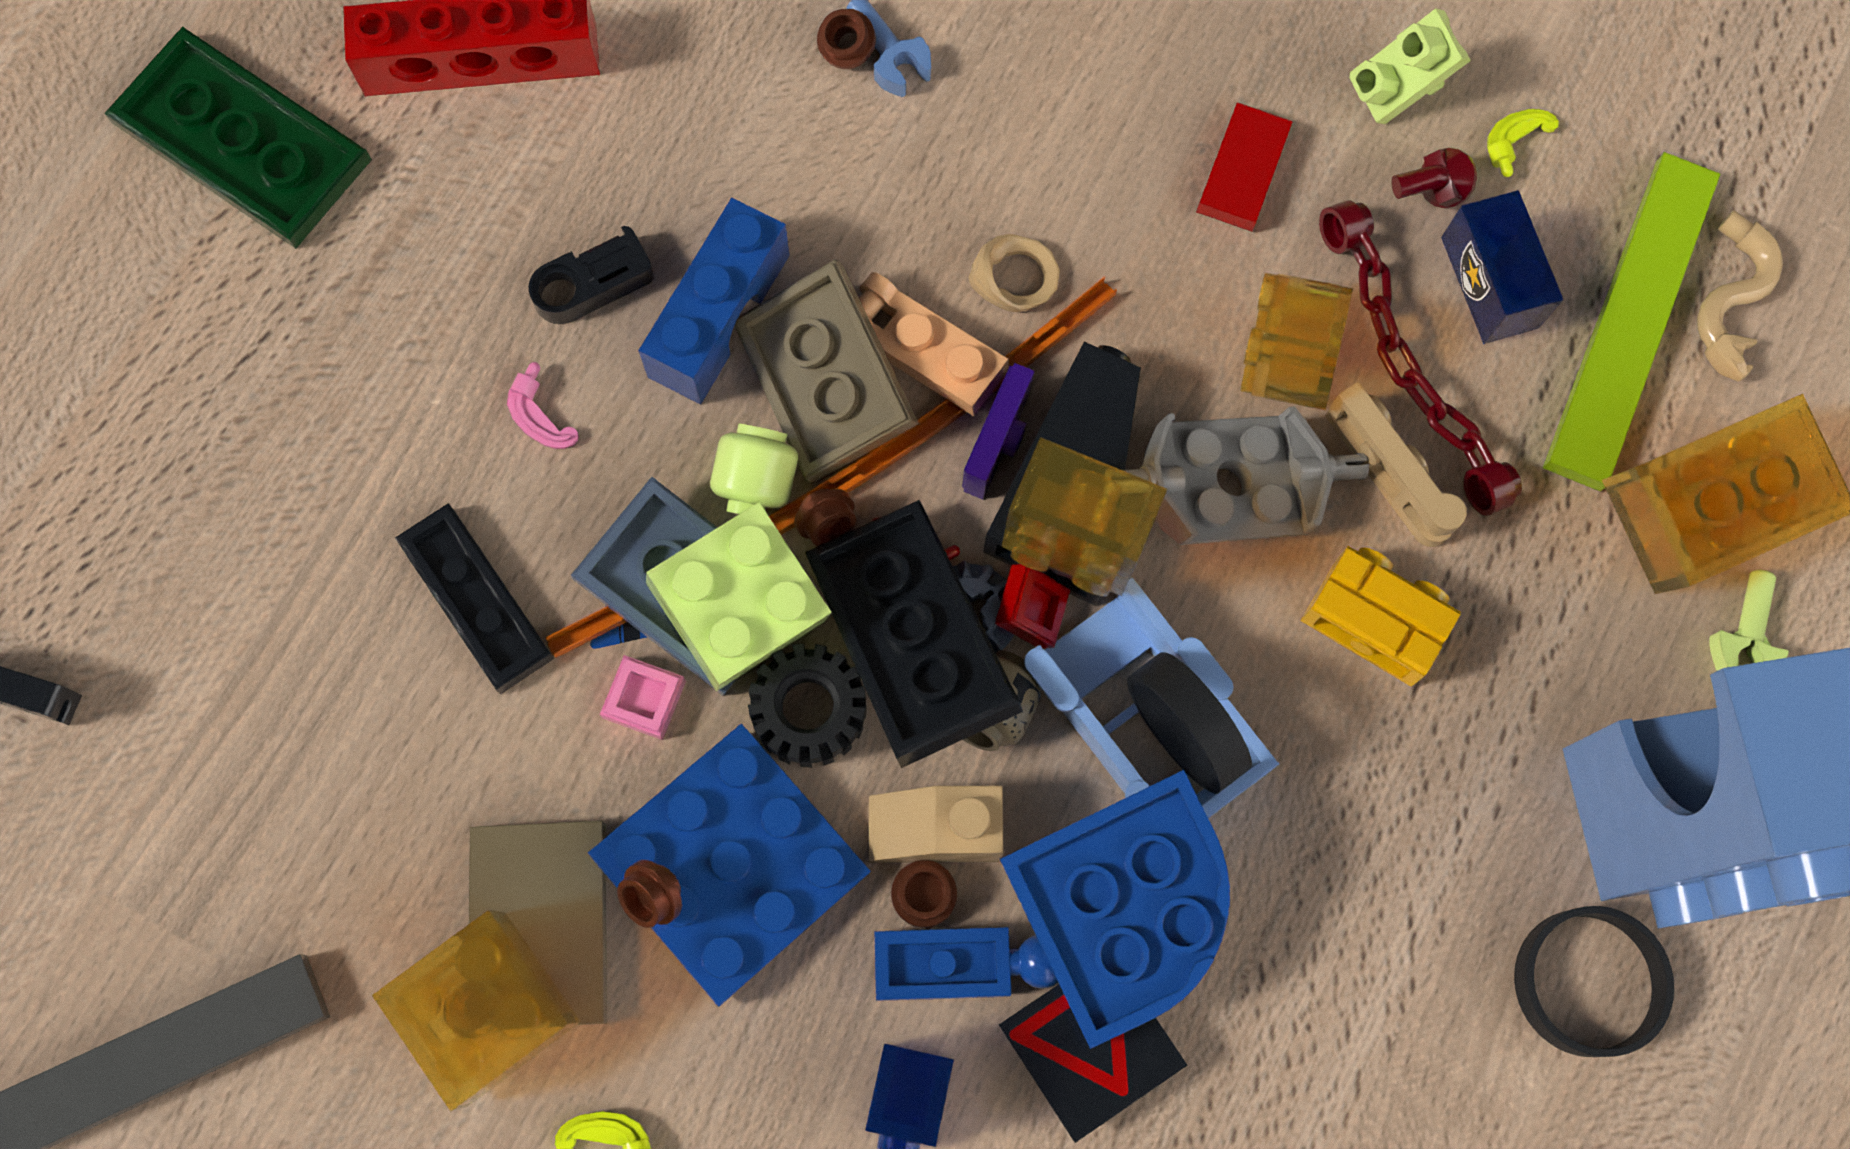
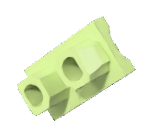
[1349,8,1471,124]

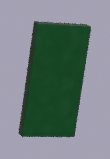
[104,26,372,249]

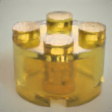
[1240,272,1353,411]

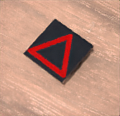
[999,984,1188,1143]

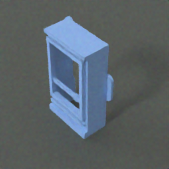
[1024,578,1279,819]

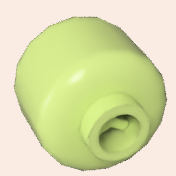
[710,423,798,514]

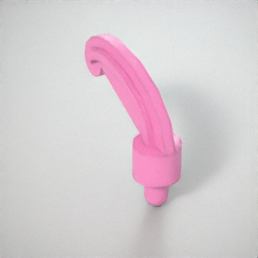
[507,362,579,449]

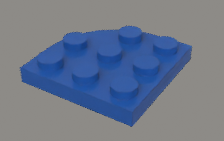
[1000,770,1230,1049]

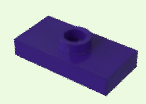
[962,363,1035,500]

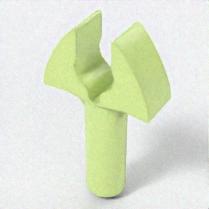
[1709,569,1789,671]

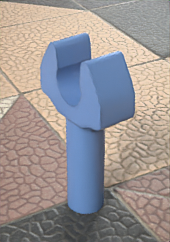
[846,0,931,97]

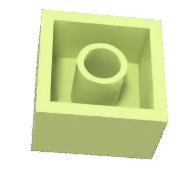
[646,502,832,692]

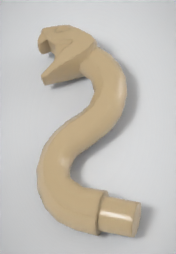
[1697,210,1783,382]

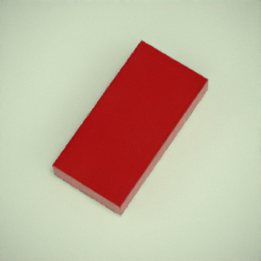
[1196,102,1293,232]

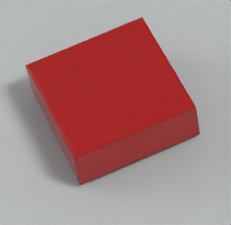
[995,563,1070,649]

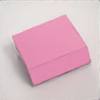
[600,655,686,740]

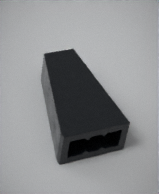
[983,341,1141,606]

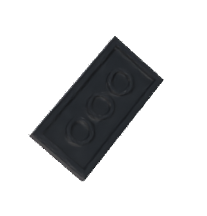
[805,499,1023,768]

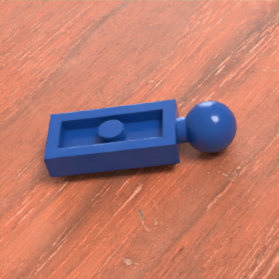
[874,927,1058,1001]

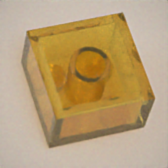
[1002,437,1167,596]
[372,910,581,1112]

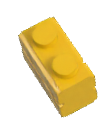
[1300,546,1461,687]

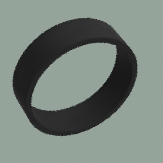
[1127,652,1252,794]
[1514,906,1674,1058]

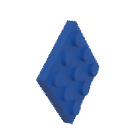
[588,723,871,1008]

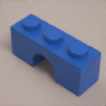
[638,197,790,405]

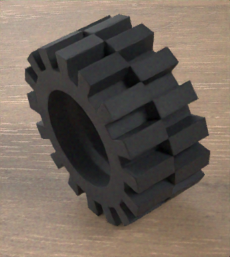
[748,643,867,768]

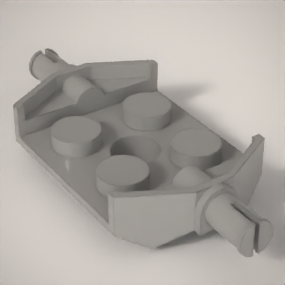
[1104,406,1369,545]

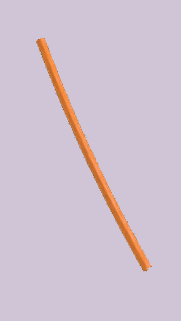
[545,277,1117,658]

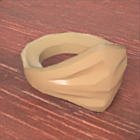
[968,234,1060,312]

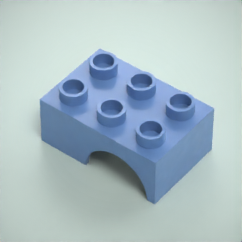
[1563,648,1850,929]

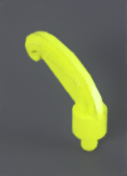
[1487,109,1559,177]
[555,1111,651,1149]

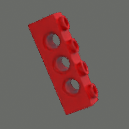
[343,0,600,97]

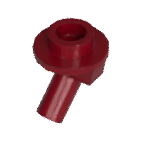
[1391,148,1477,209]

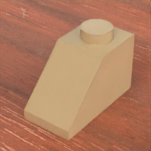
[869,786,1003,863]

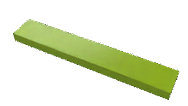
[1543,152,1721,492]

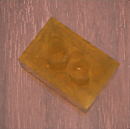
[1602,394,1850,594]

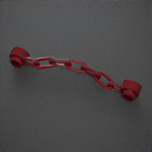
[1319,200,1522,516]

